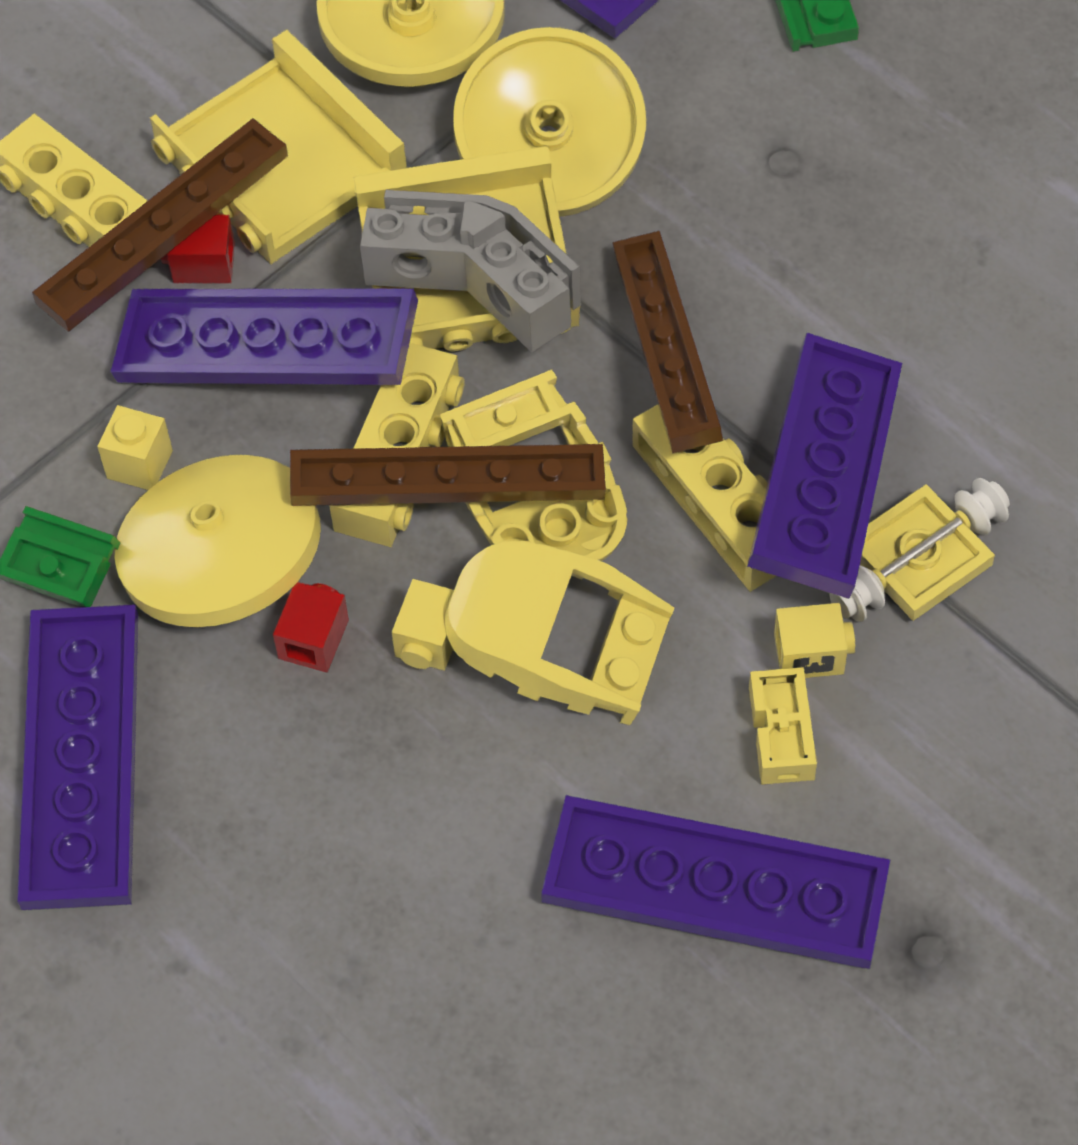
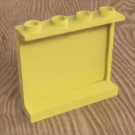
[150,30,407,264]
[354,146,580,351]

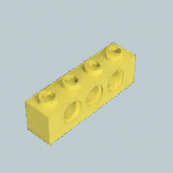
[0,114,147,247]
[329,343,465,547]
[632,404,776,592]

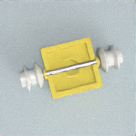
[829,478,1010,622]

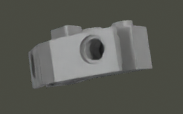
[360,190,581,352]

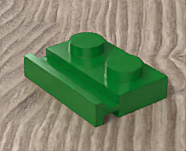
[775,0,859,52]
[0,506,121,607]

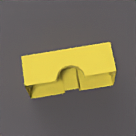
[749,667,817,784]

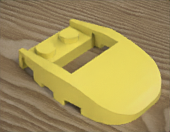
[440,370,627,561]
[445,540,674,725]

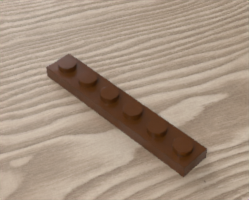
[32,118,288,332]
[612,231,723,454]
[290,444,606,506]

